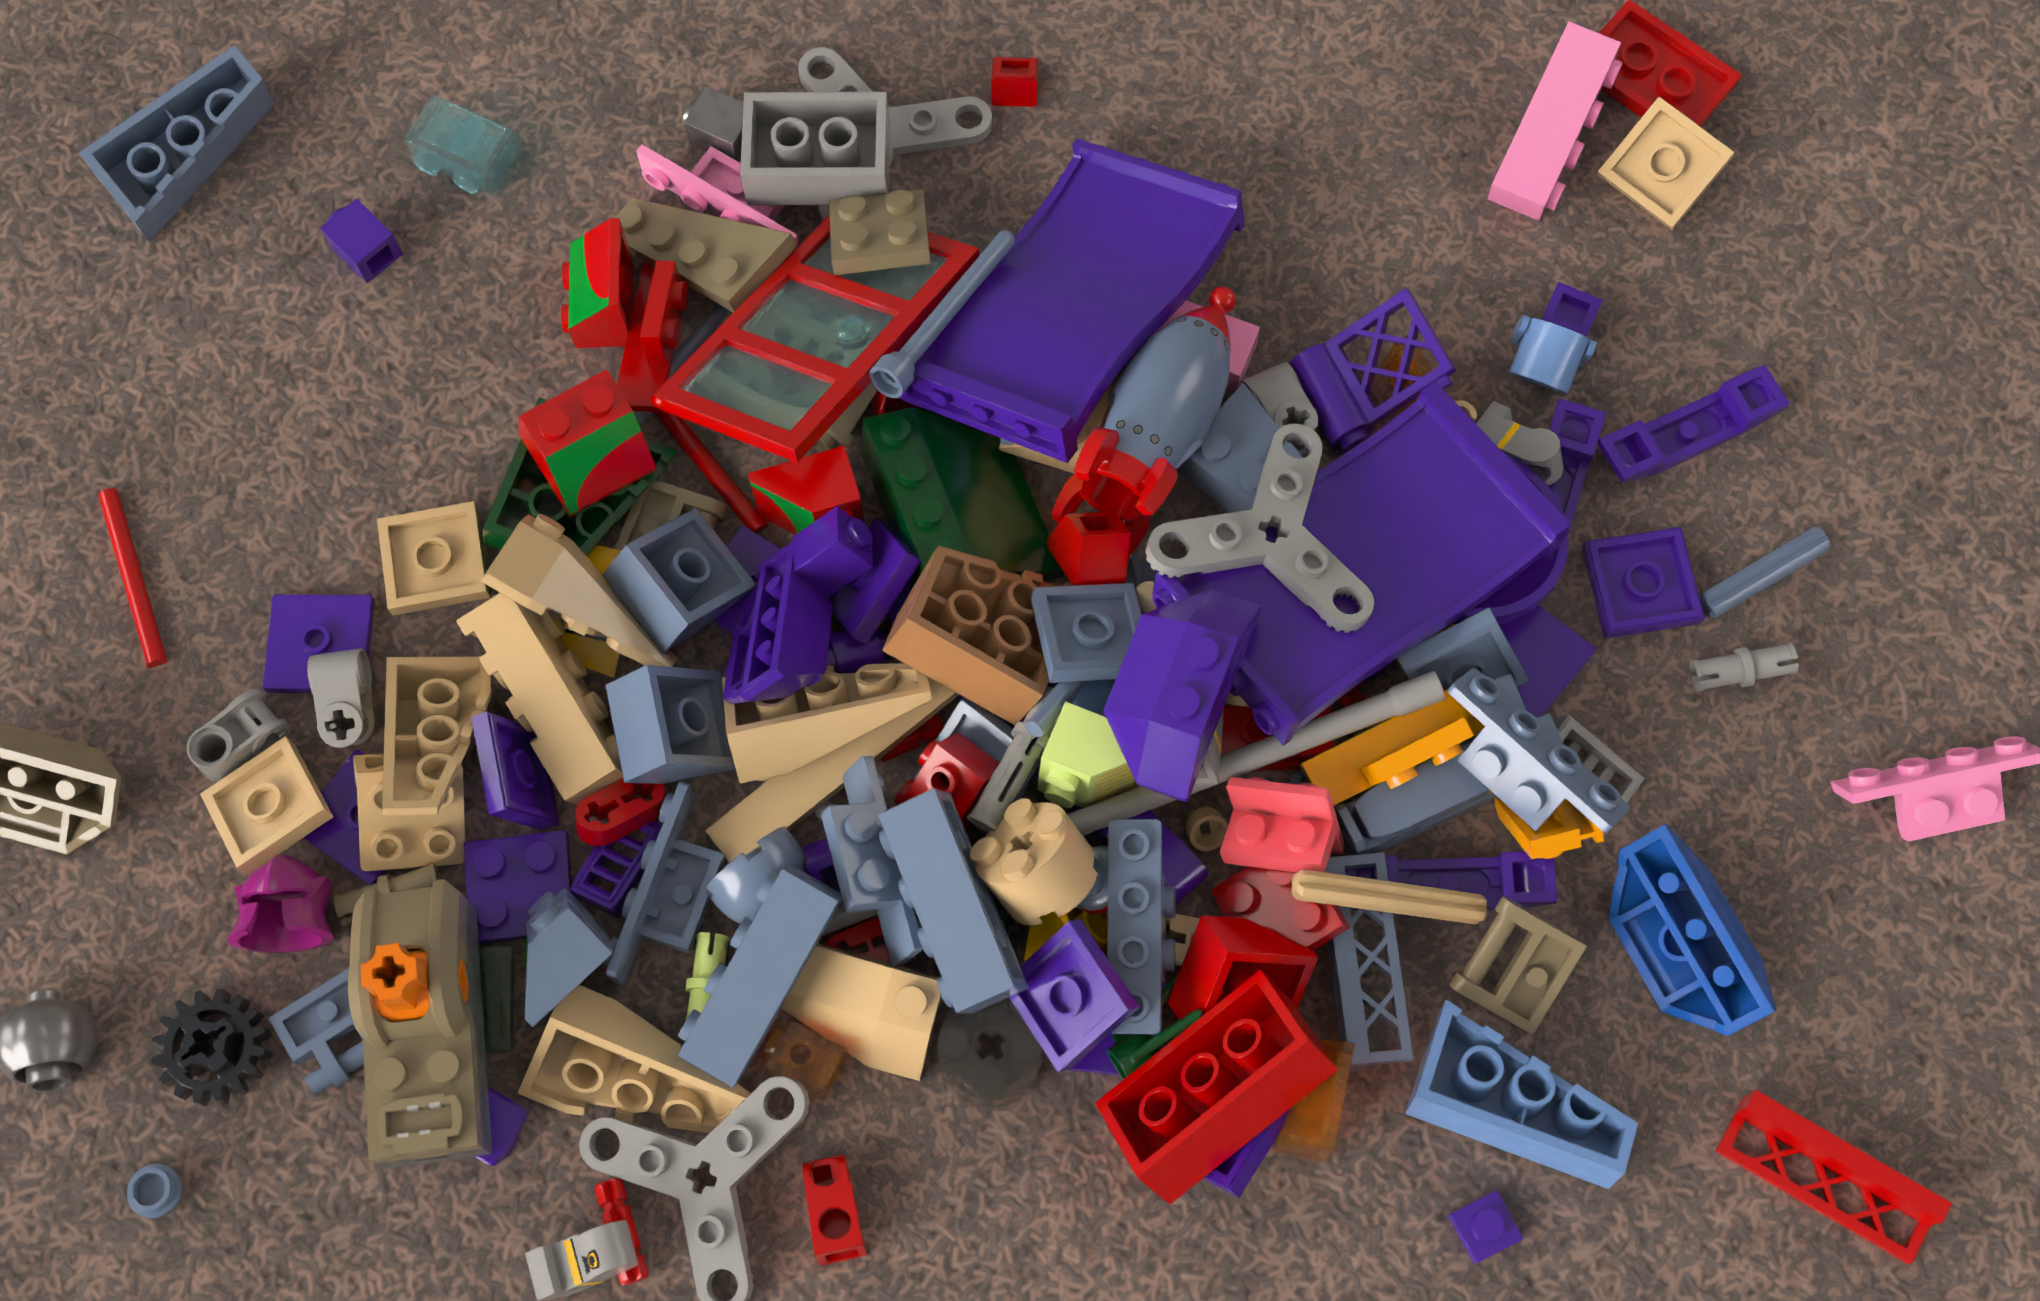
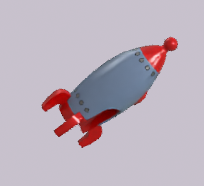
[1051,286,1236,557]

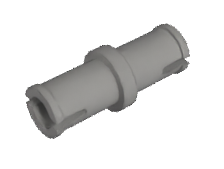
[1689,642,1799,692]

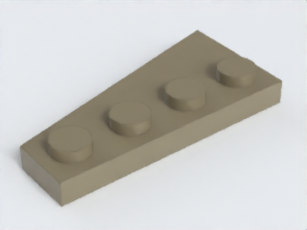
[614,198,798,312]

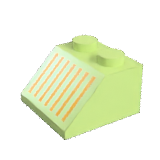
[1037,701,1139,808]

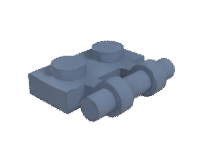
[268,968,364,1095]

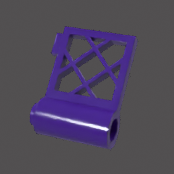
[1288,288,1457,453]

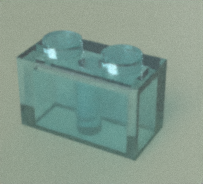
[404,94,522,196]

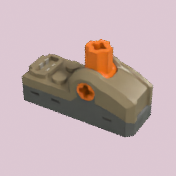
[348,879,492,1169]

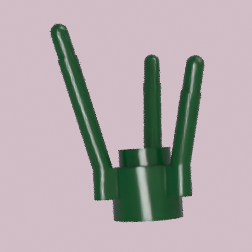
[1106,974,1203,1080]

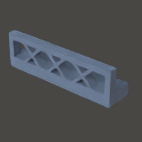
[1325,852,1414,1072]

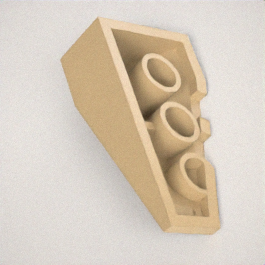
[481,514,677,667]
[382,657,491,816]
[722,663,932,784]

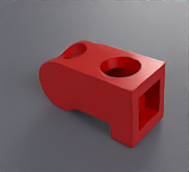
[802,1154,867,1266]

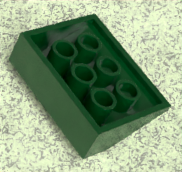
[860,407,1064,586]

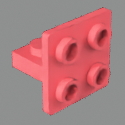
[1220,777,1345,873]

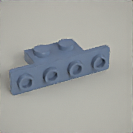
[1448,668,1630,833]
[821,756,923,967]
[603,781,726,986]
[1107,819,1176,1034]

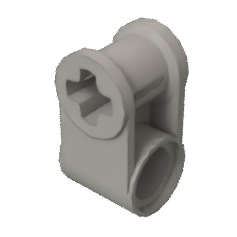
[1240,362,1318,456]
[307,648,376,748]
[187,689,292,782]

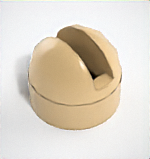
[1185,805,1228,851]

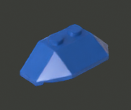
[1609,824,1777,1036]

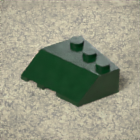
[483,397,678,556]

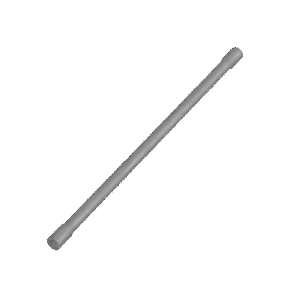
[822,671,1445,936]

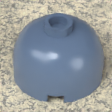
[705,826,809,924]

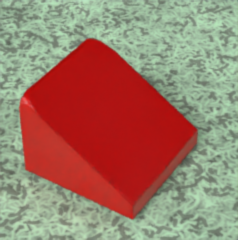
[991,57,1038,107]

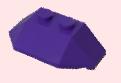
[723,541,833,704]
[1103,589,1262,803]

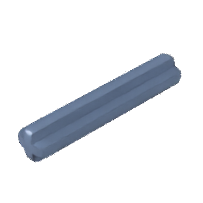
[1700,527,1831,618]

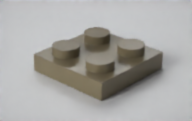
[829,189,931,275]

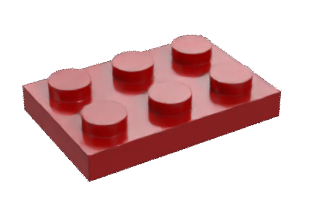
[1599,0,1742,127]

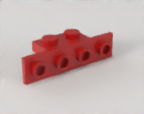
[617,260,688,412]

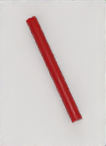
[653,410,769,534]
[98,488,167,669]

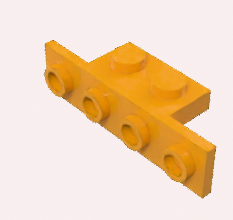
[1300,689,1485,805]

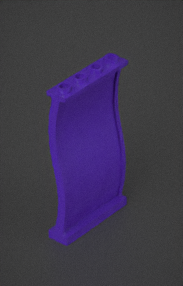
[901,139,1245,463]
[1152,382,1571,746]

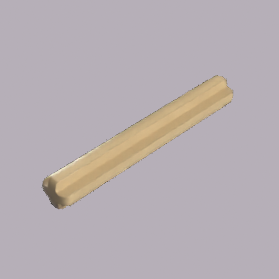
[1292,869,1487,924]

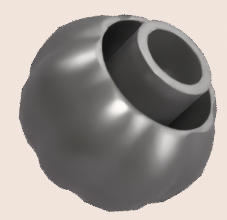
[0,990,98,1092]

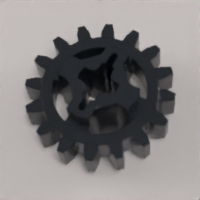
[151,989,272,1106]

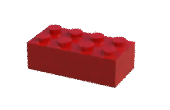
[1095,969,1339,1205]

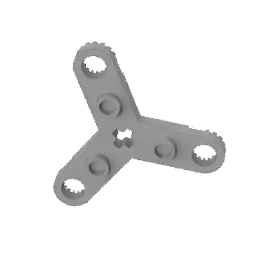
[798,47,992,221]
[1145,424,1374,633]
[579,1076,810,1301]

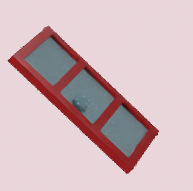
[651,215,980,463]

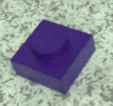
[1541,282,1603,337]
[1448,1190,1523,1265]

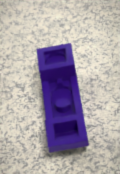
[1597,364,1790,483]
[1538,398,1606,592]
[1345,851,1557,912]

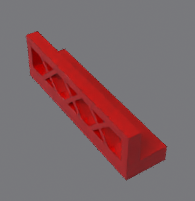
[1715,1090,1952,1265]

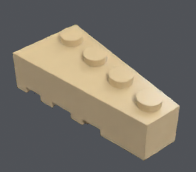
[456,593,623,806]

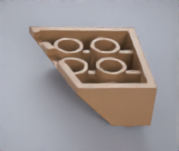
[882,546,1073,725]

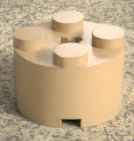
[970,798,1098,925]

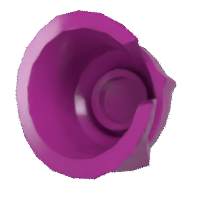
[227,854,334,953]

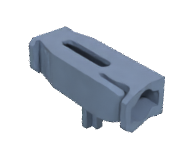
[1334,741,1497,855]

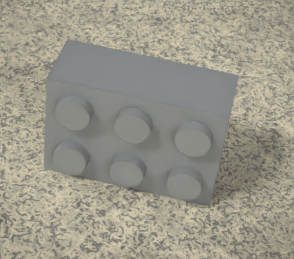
[740,92,890,205]

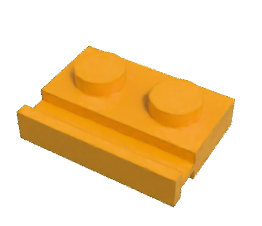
[1494,797,1604,859]

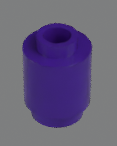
[826,630,891,673]

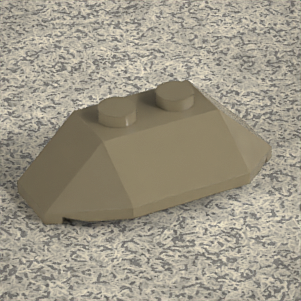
[0,723,122,854]

